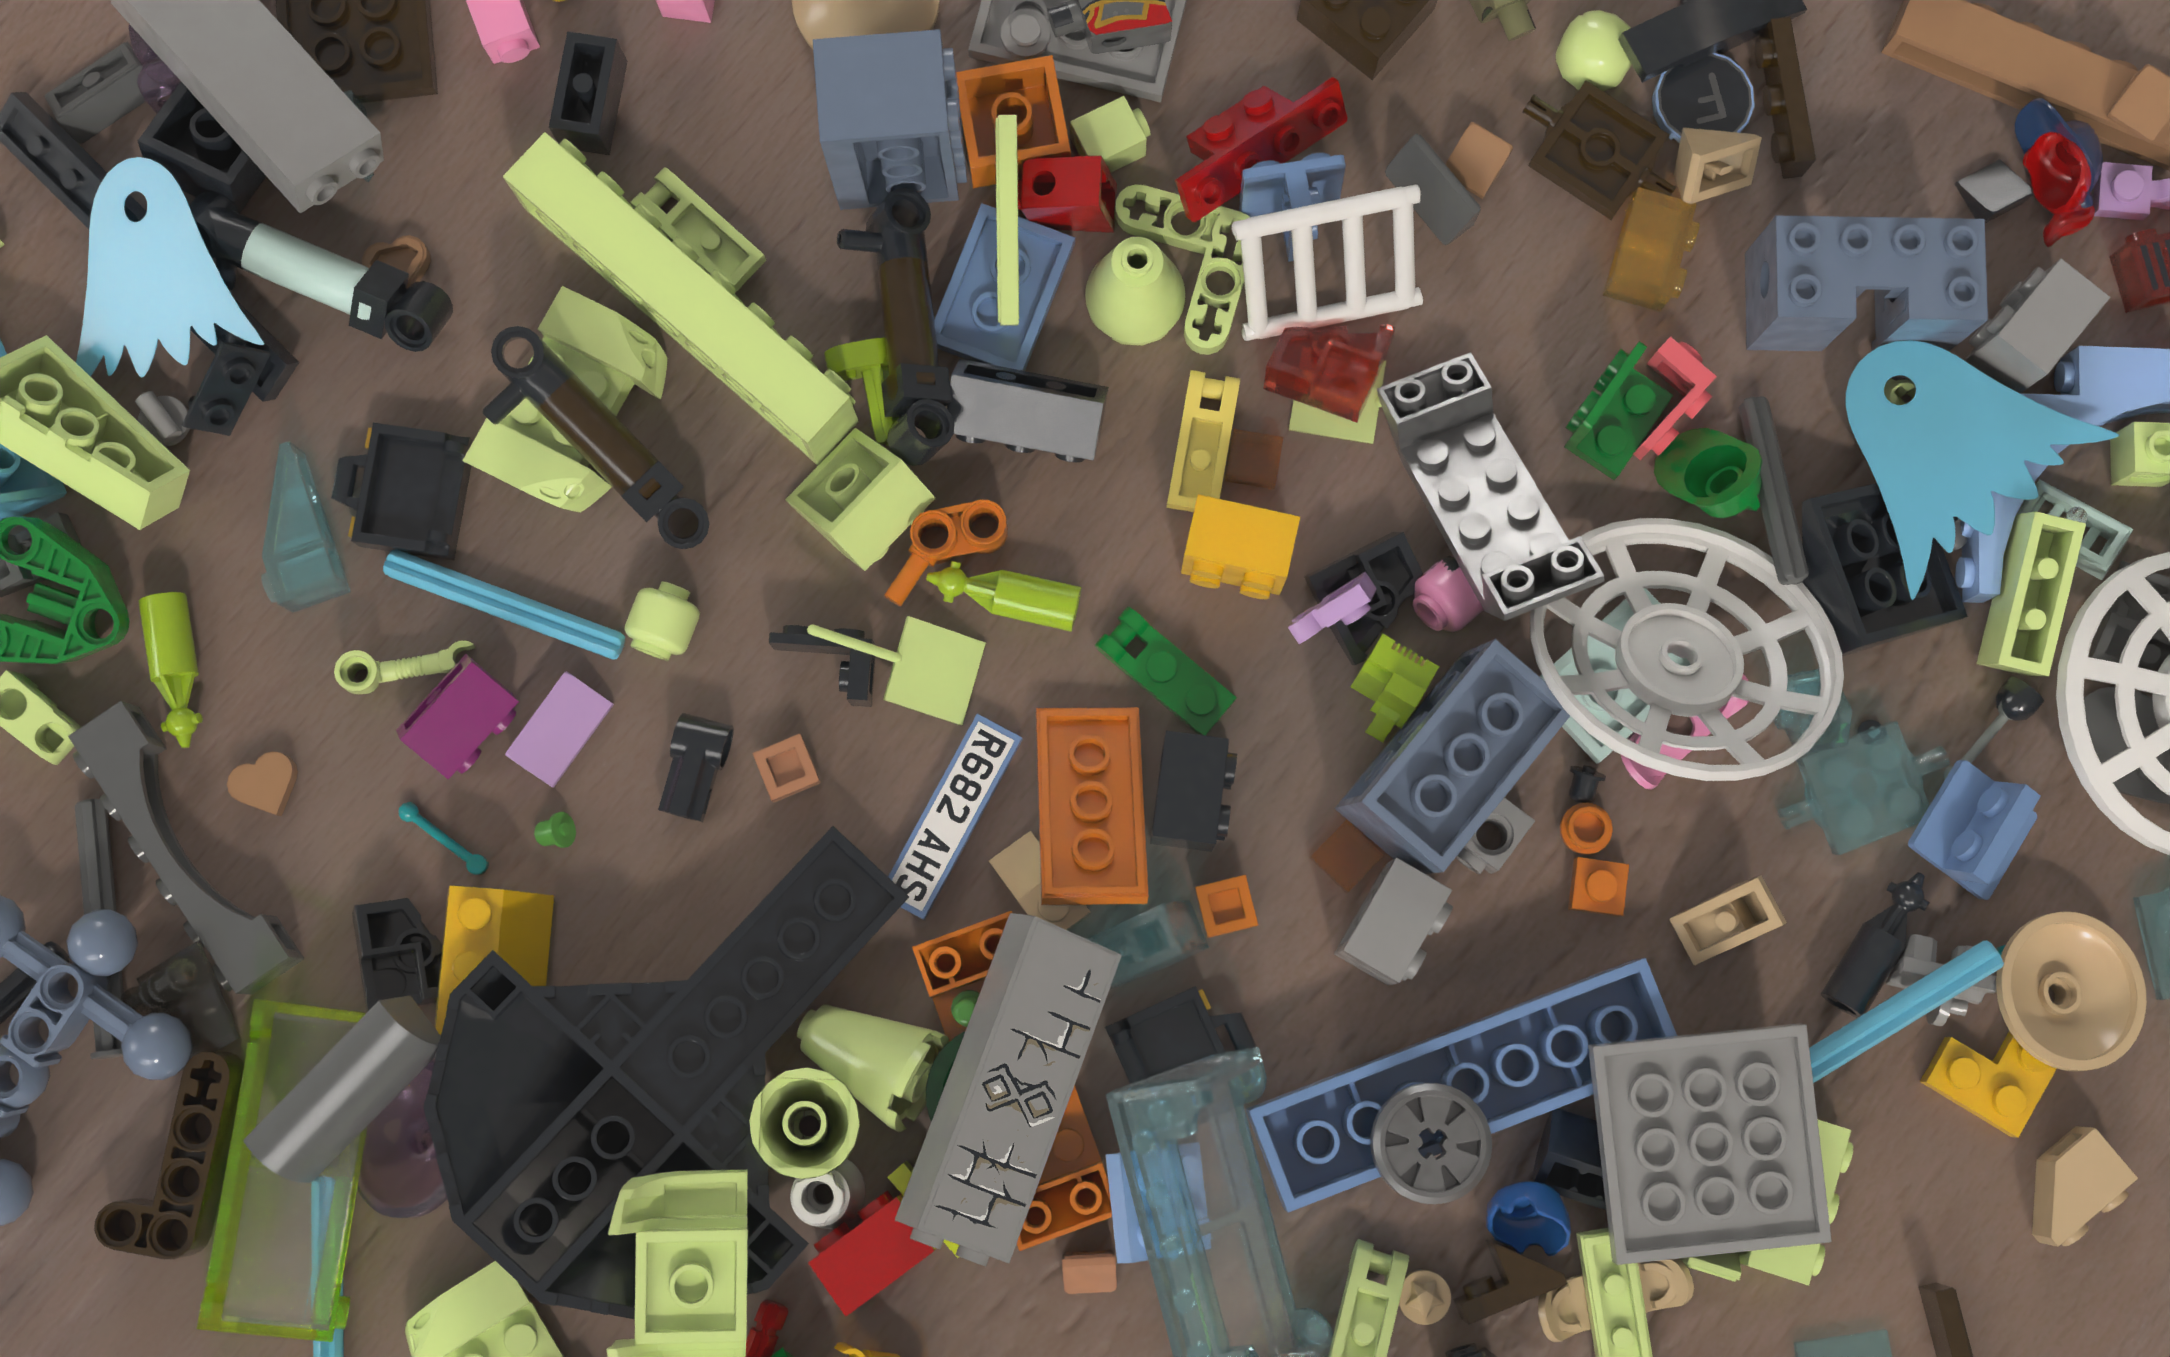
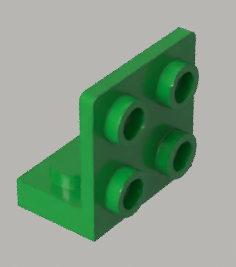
[1564,341,1673,480]

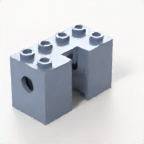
[1745,215,1988,351]

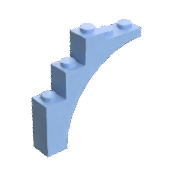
[1955,346,2170,603]

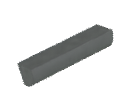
[243,996,441,1183]

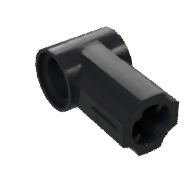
[658,713,734,822]

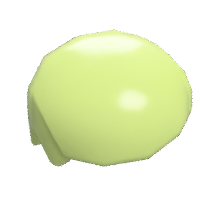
[1556,10,1632,91]

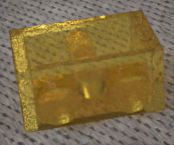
[1602,187,1700,312]

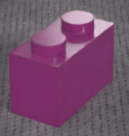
[396,654,519,779]

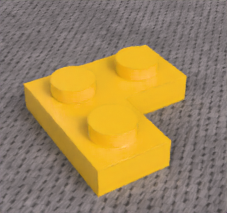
[1920,1031,2057,1138]

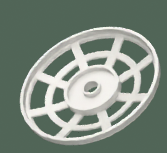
[1530,518,1844,781]
[2056,552,2170,855]

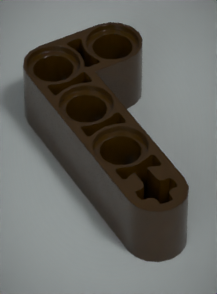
[94,1052,247,1259]

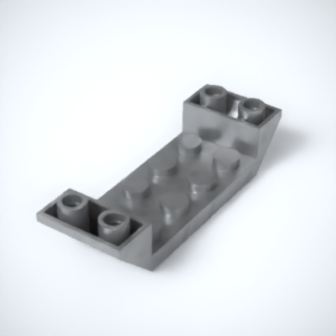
[1377,352,1604,621]

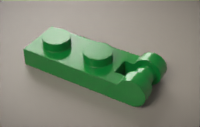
[1094,607,1237,736]

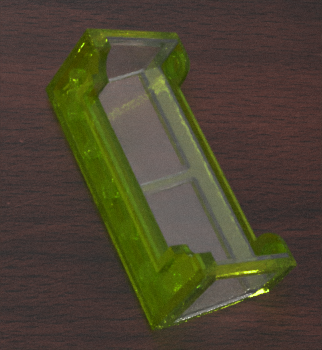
[196,999,367,1342]

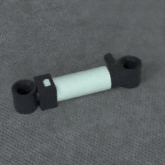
[189,191,453,352]

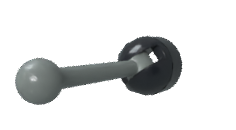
[1943,676,2044,780]

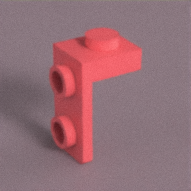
[1633,336,1717,461]

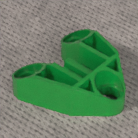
[0,516,130,664]

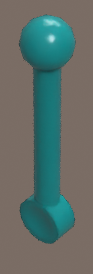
[398,802,489,875]

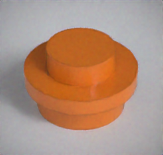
[1560,803,1613,855]

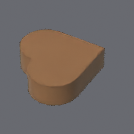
[362,235,431,288]
[227,751,298,817]

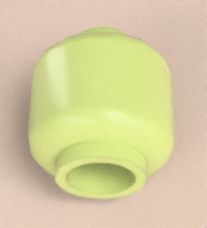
[625,581,700,661]

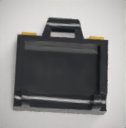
[331,422,473,560]
[1105,986,1258,1143]

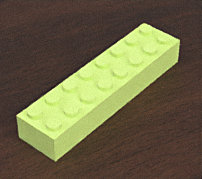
[503,132,859,465]

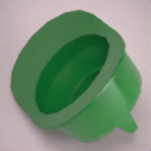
[1654,428,1763,518]

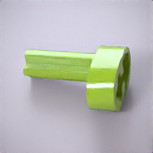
[824,338,898,446]

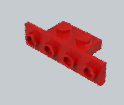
[1175,77,1348,222]

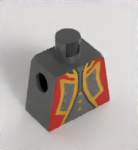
[1047,0,1172,54]

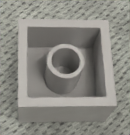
[1964,258,2111,393]
[1334,858,1453,986]

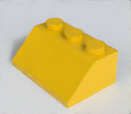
[435,885,554,1035]

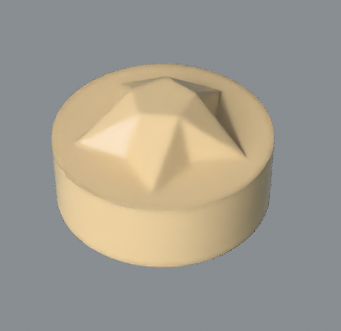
[1398,1269,1451,1325]

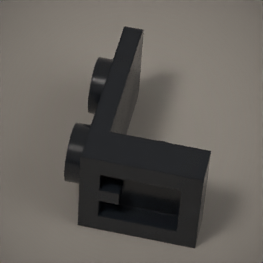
[769,625,876,707]

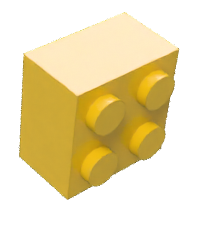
[1181,494,1300,599]

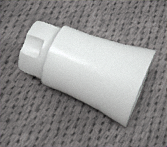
[790,1159,865,1229]

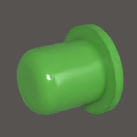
[534,812,576,848]
[951,990,980,1027]

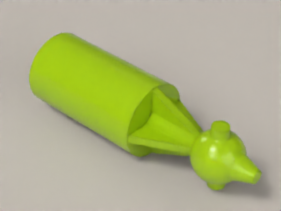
[926,561,1082,632]
[138,592,203,748]

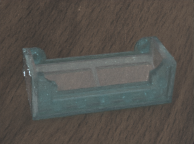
[1106,1047,1333,1357]

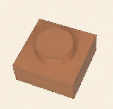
[752,734,821,802]

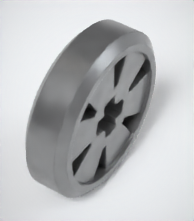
[1370,1083,1492,1204]

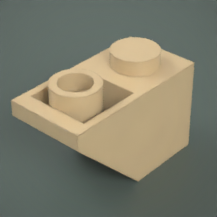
[2032,1126,2138,1247]

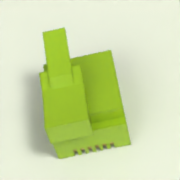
[1350,634,1440,743]

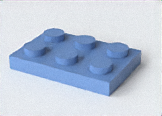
[934,203,1075,371]

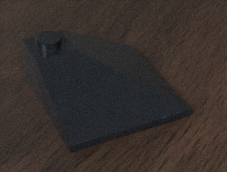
[1802,483,1968,657]

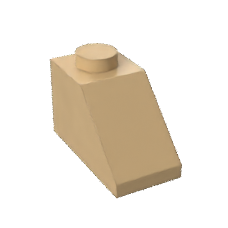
[989,831,1091,931]

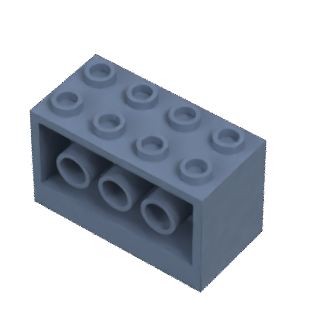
[813,29,967,210]
[1334,639,1570,874]

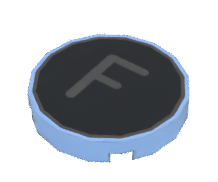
[1652,52,1754,143]

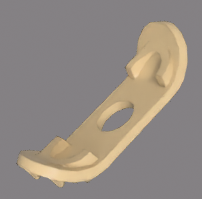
[1538,1259,1694,1342]

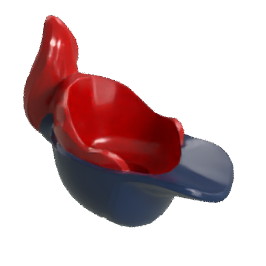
[2015,98,2103,247]

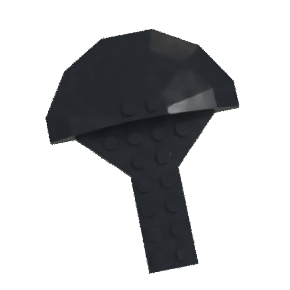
[423,826,909,1319]

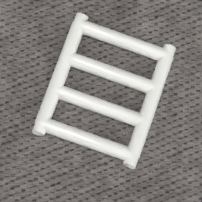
[1232,184,1423,341]

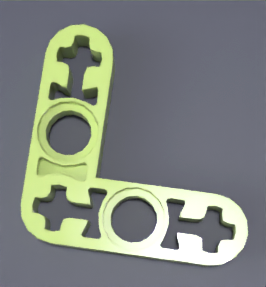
[1115,184,1249,355]

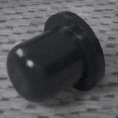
[1569,765,1606,803]

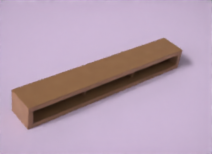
[1881,0,2170,171]

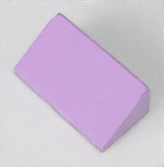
[505,671,614,788]

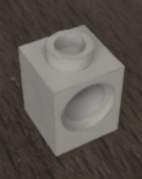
[1456,798,1535,875]

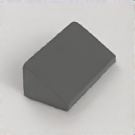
[44,41,160,144]
[1385,134,1481,245]

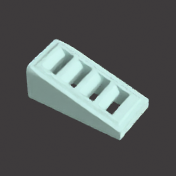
[2017,479,2133,580]

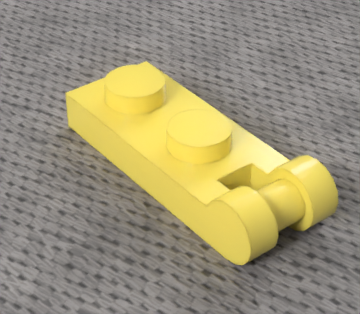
[1167,370,1240,512]

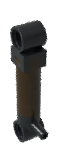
[837,188,955,466]
[483,326,710,549]

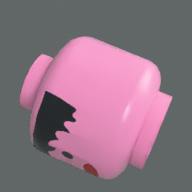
[1413,556,1484,632]

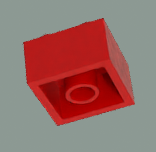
[808,1190,937,1317]

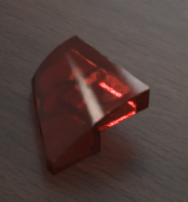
[1263,324,1396,423]

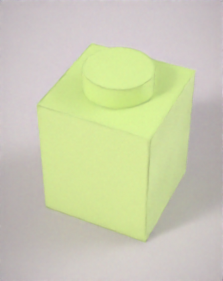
[1070,96,1151,172]

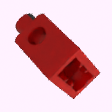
[1018,156,1117,233]

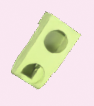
[0,670,81,765]

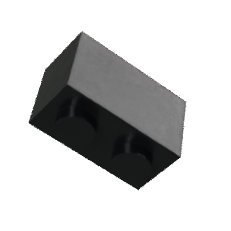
[549,31,628,155]

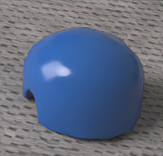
[1486,1181,1571,1257]

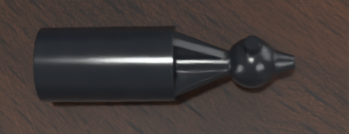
[1821,872,1930,1018]

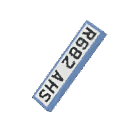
[888,714,1023,920]

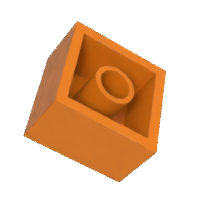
[956,55,1071,188]

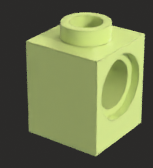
[2110,422,2170,487]

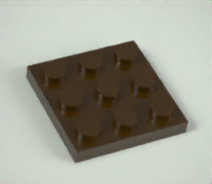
[275,0,438,104]

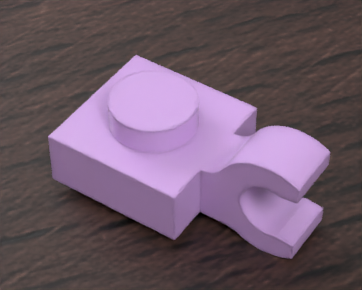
[2093,162,2170,220]

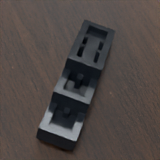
[1618,0,1807,83]

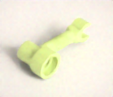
[334,641,475,694]

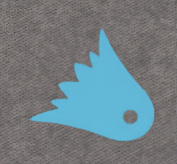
[76,157,264,378]
[1845,340,2119,600]

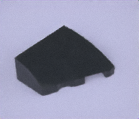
[1304,532,1423,665]
[352,898,442,1012]

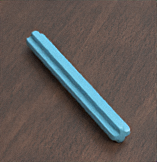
[383,549,626,660]
[1809,940,2004,1083]

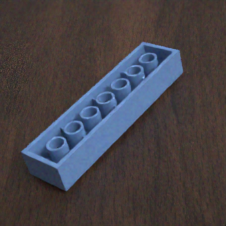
[1245,958,1677,1213]

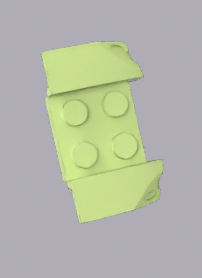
[462,286,668,513]
[606,1170,748,1357]
[405,1261,564,1357]

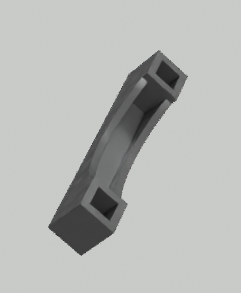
[68,701,304,995]

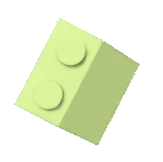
[785,428,935,571]

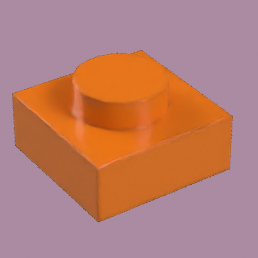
[1568,857,1629,917]
[1194,875,1258,938]

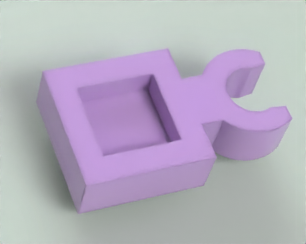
[1288,572,1377,644]

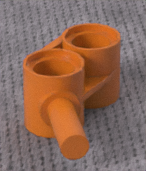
[884,500,1008,607]

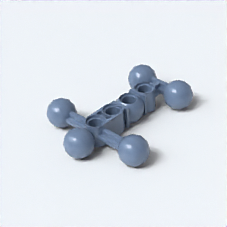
[0,895,193,1226]

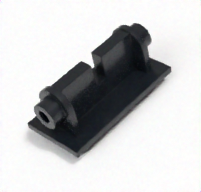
[182,332,271,436]

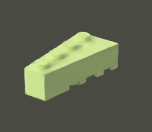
[0,335,190,530]

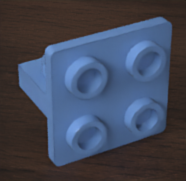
[1239,153,1346,262]
[1908,760,2041,900]

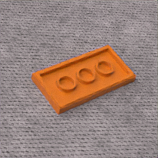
[1036,707,1149,905]

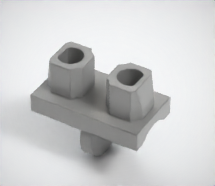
[1886,934,1997,1026]

